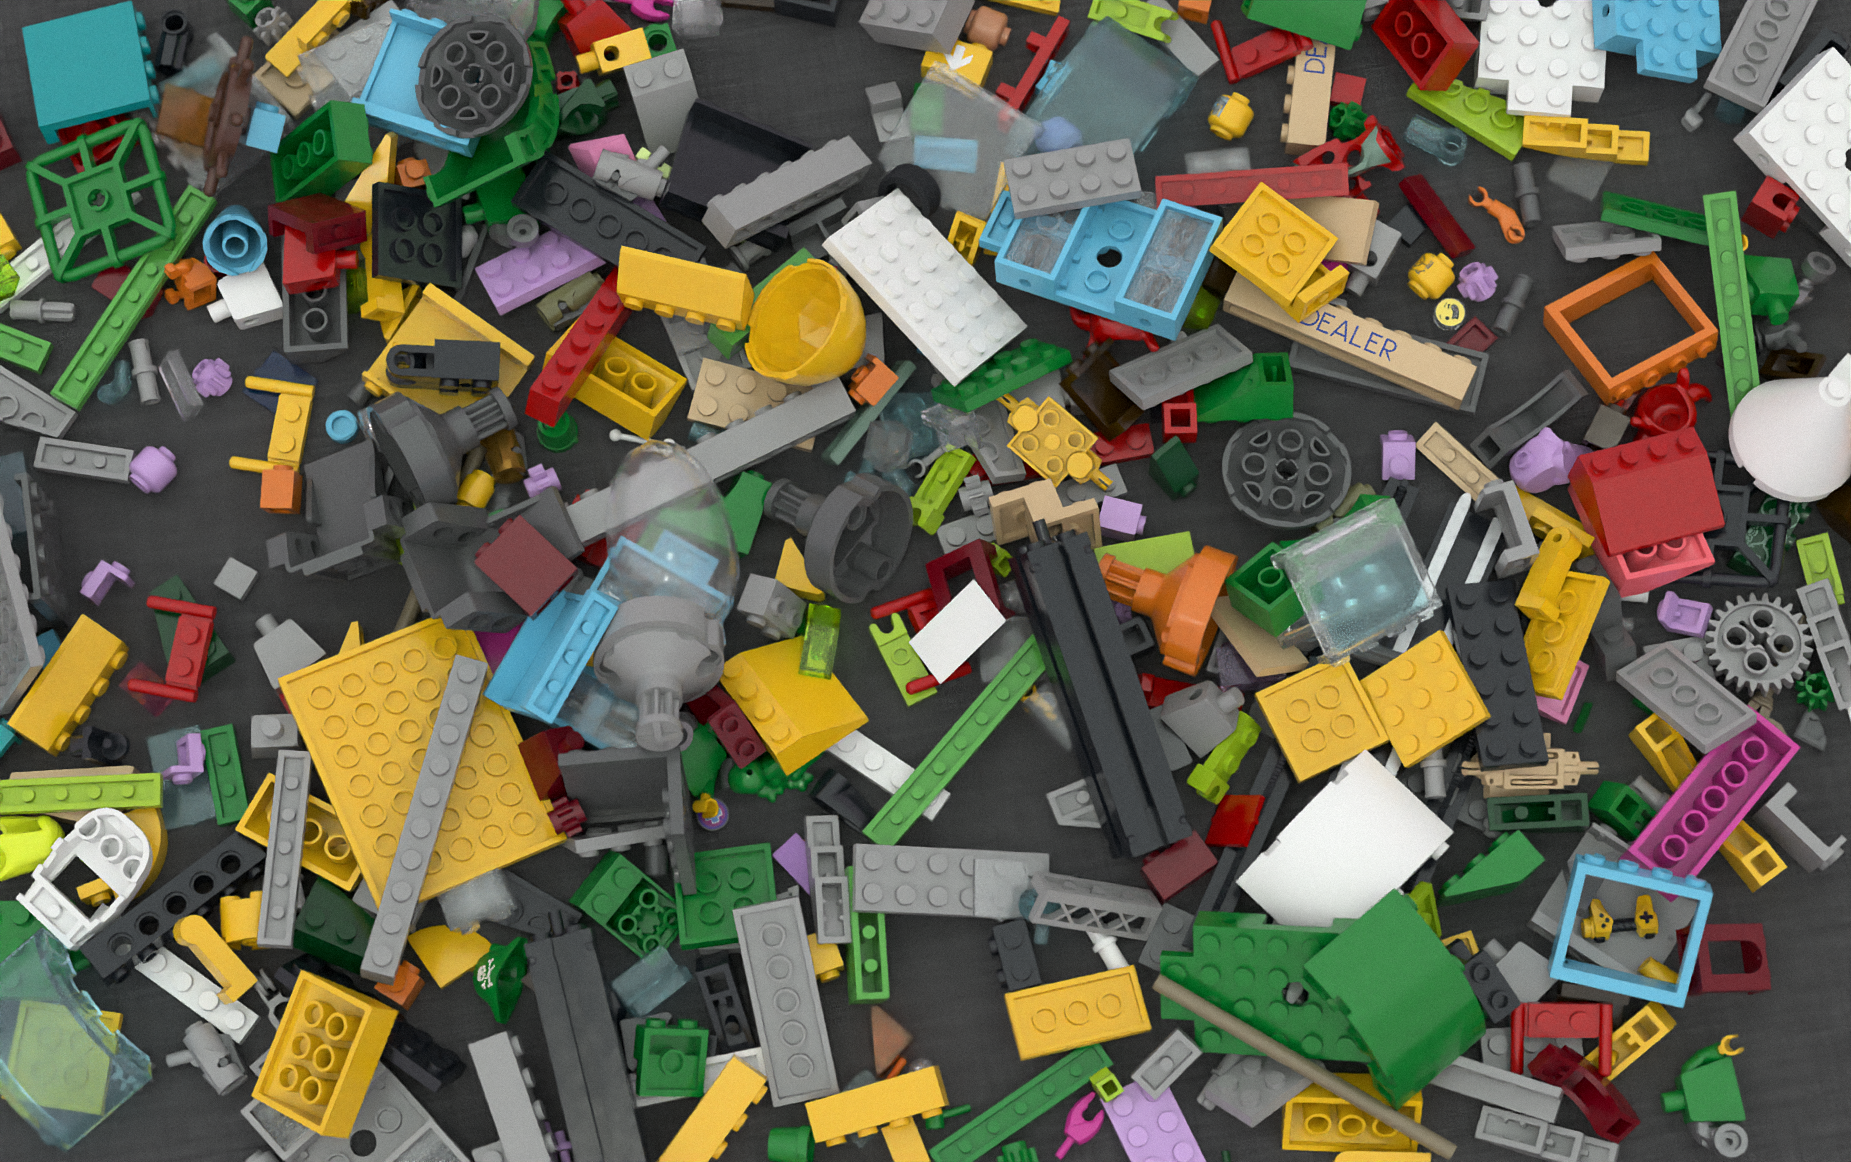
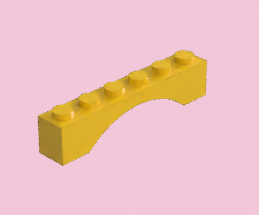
[1628,713,1787,893]

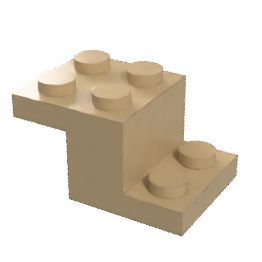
[988,478,1102,550]

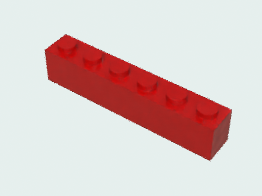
[524,267,633,428]

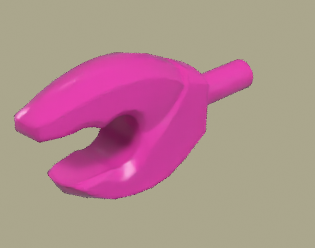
[613,0,681,22]
[1055,1091,1105,1160]

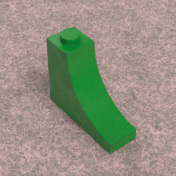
[651,470,772,559]

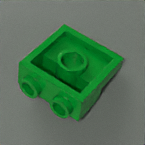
[633,1018,709,1097]

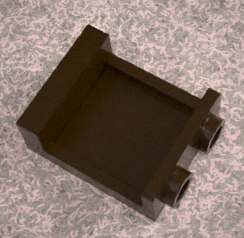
[1059,337,1146,441]

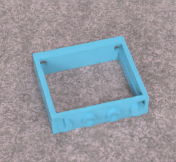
[1547,853,1713,1008]

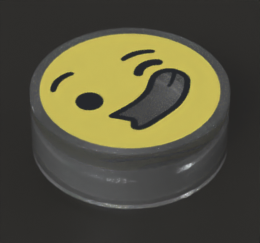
[1433,297,1466,331]

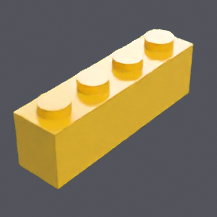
[656,1054,768,1162]
[805,1066,950,1147]

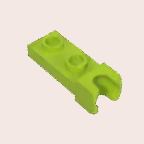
[1088,0,1179,43]
[909,443,976,536]
[868,613,937,708]
[1187,711,1262,805]

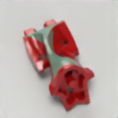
[1293,115,1406,198]

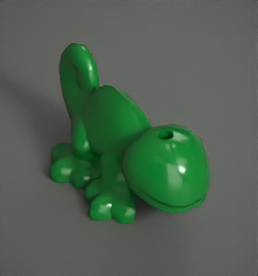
[727,750,826,803]

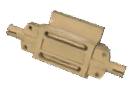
[1462,732,1599,799]

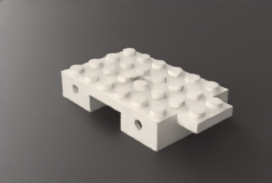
[1473,0,1606,118]
[1733,47,1851,268]

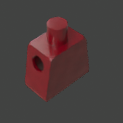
[518,725,584,801]

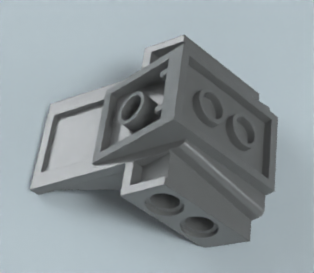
[266,439,414,583]
[400,486,585,634]

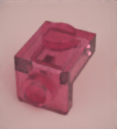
[119,661,174,717]

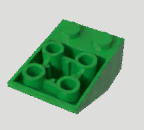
[1194,352,1294,423]
[1436,829,1545,908]
[568,849,679,967]

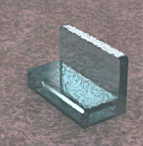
[610,945,693,1018]

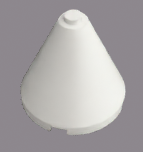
[1728,377,1851,502]

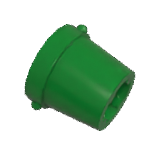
[536,411,579,453]
[768,1125,816,1162]

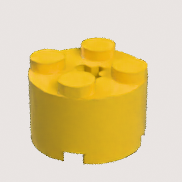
[220,891,269,950]

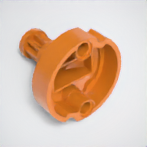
[1098,545,1239,677]

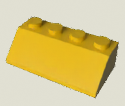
[617,246,755,332]
[542,318,688,441]
[7,614,129,757]
[235,772,363,893]
[1282,1073,1423,1153]

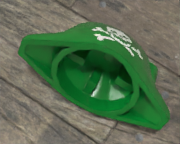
[473,937,528,1024]

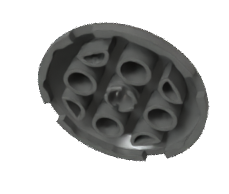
[415,14,533,138]
[1221,412,1352,530]

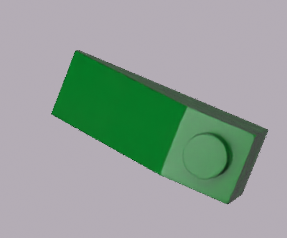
[1588,780,1657,842]

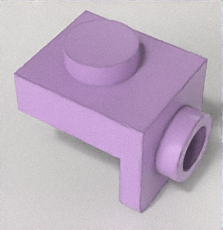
[1380,430,1416,480]
[80,560,135,606]
[1657,591,1713,638]
[161,733,206,785]

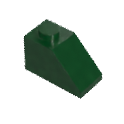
[1148,435,1199,502]

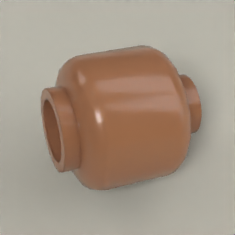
[963,6,1012,52]

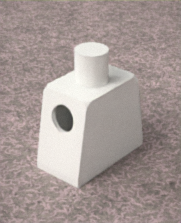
[207,262,283,330]

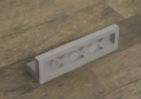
[1028,871,1163,941]
[1428,1056,1564,1124]

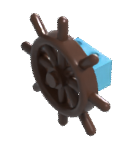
[203,36,286,197]

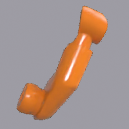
[1468,186,1525,244]

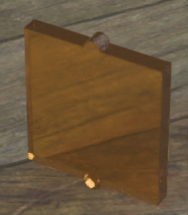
[155,83,214,149]

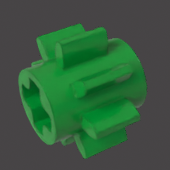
[1328,101,1368,141]
[1795,670,1835,712]
[996,1141,1039,1162]

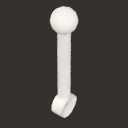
[609,429,675,452]

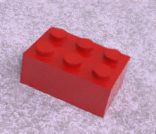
[1371,0,1480,91]

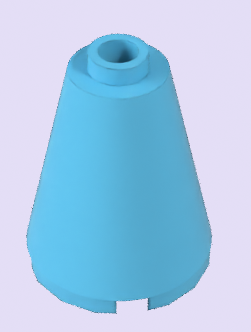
[203,205,268,276]

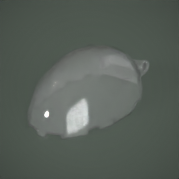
[605,440,740,646]

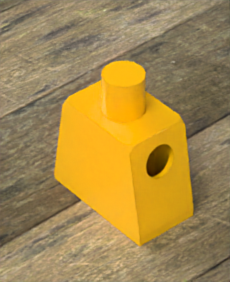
[575,27,652,76]

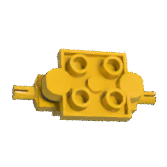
[996,393,1113,492]

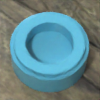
[326,410,359,444]

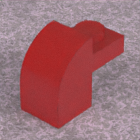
[1161,388,1197,444]

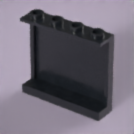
[659,98,813,253]

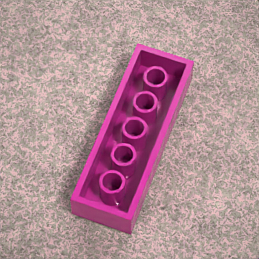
[1618,705,1800,903]

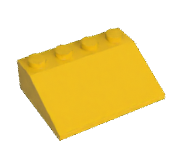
[718,635,869,776]
[251,970,398,1139]

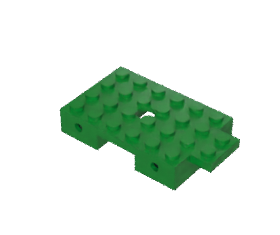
[1160,911,1372,1062]

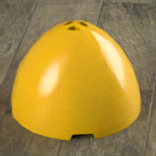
[745,258,866,386]

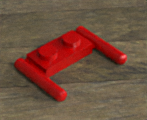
[1210,20,1314,84]
[870,587,972,695]
[127,595,217,703]
[1510,1002,1613,1077]

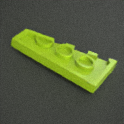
[1406,79,1524,161]

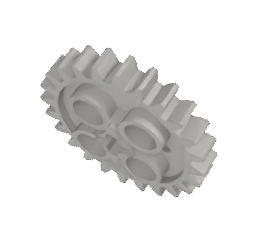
[1704,593,1813,697]

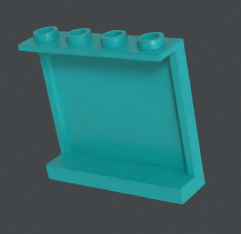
[22,0,161,145]

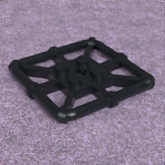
[1673,448,1791,589]

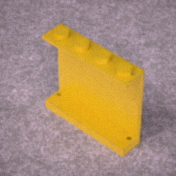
[362,282,535,454]

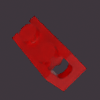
[1741,176,1801,239]

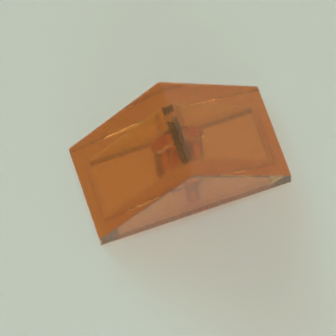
[871,1006,914,1078]

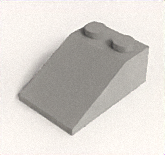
[623,48,699,156]

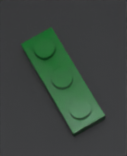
[200,724,250,827]

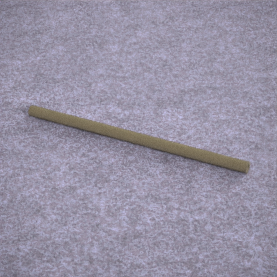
[1151,974,1457,1160]

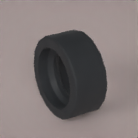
[878,163,941,219]

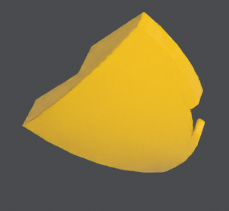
[407,925,492,990]

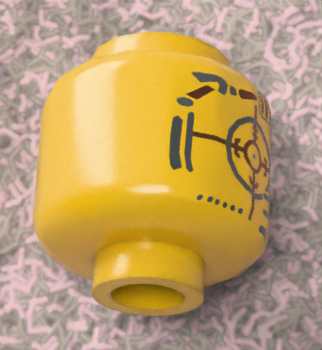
[1407,253,1455,300]

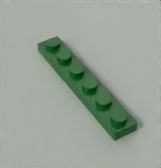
[928,1043,1114,1162]

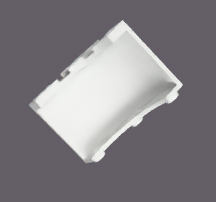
[1236,749,1454,928]

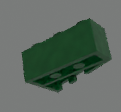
[150,575,236,684]
[293,876,377,983]

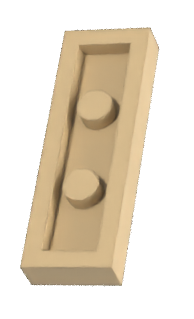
[1416,422,1500,511]

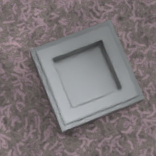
[213,557,260,602]

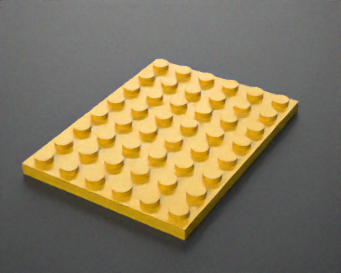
[278,617,567,910]

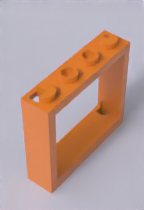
[1543,251,1719,406]

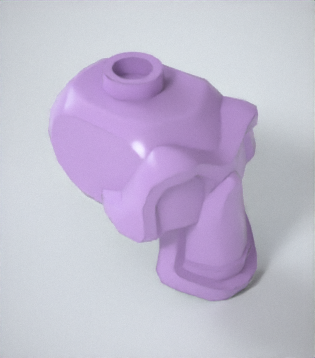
[1509,427,1593,493]

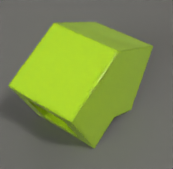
[991,542,1012,578]
[1089,1067,1124,1103]

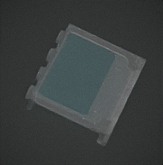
[1270,498,1443,667]

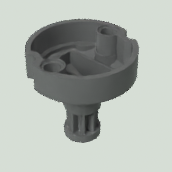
[367,386,518,509]
[763,473,913,604]

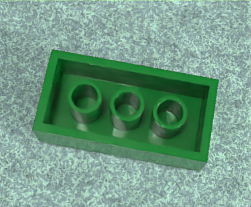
[269,100,373,203]

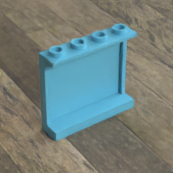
[351,8,481,158]
[482,589,619,724]

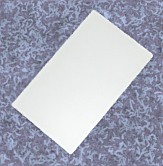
[909,580,1006,684]

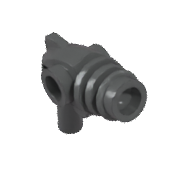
[1753,317,1807,353]

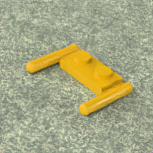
[229,376,315,473]

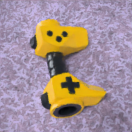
[1581,894,1658,943]

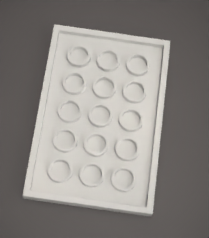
[822,188,1028,387]

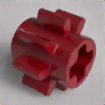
[547,795,587,838]

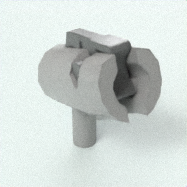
[592,145,670,202]
[166,1021,248,1096]

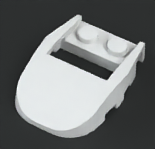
[16,808,153,951]

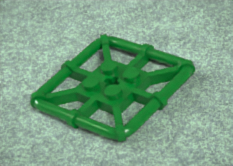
[25,117,177,284]

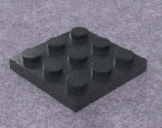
[372,181,462,291]

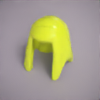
[0,815,65,882]

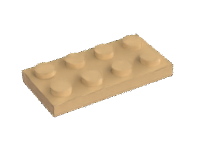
[687,357,816,453]

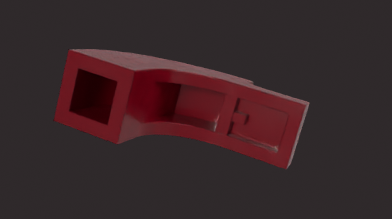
[1527,1043,1641,1144]

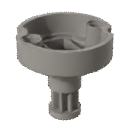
[593,595,724,751]

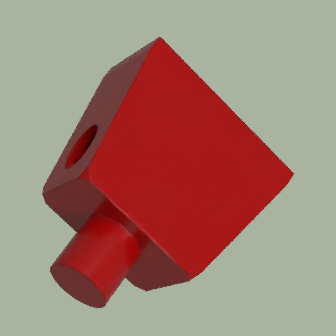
[558,0,632,60]
[282,226,359,294]

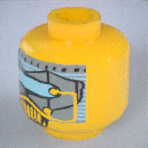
[1207,92,1254,141]

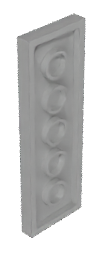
[1703,0,1818,114]
[852,844,1049,920]
[732,895,840,1107]

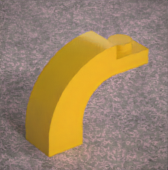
[76,808,168,907]

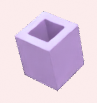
[1100,495,1147,542]

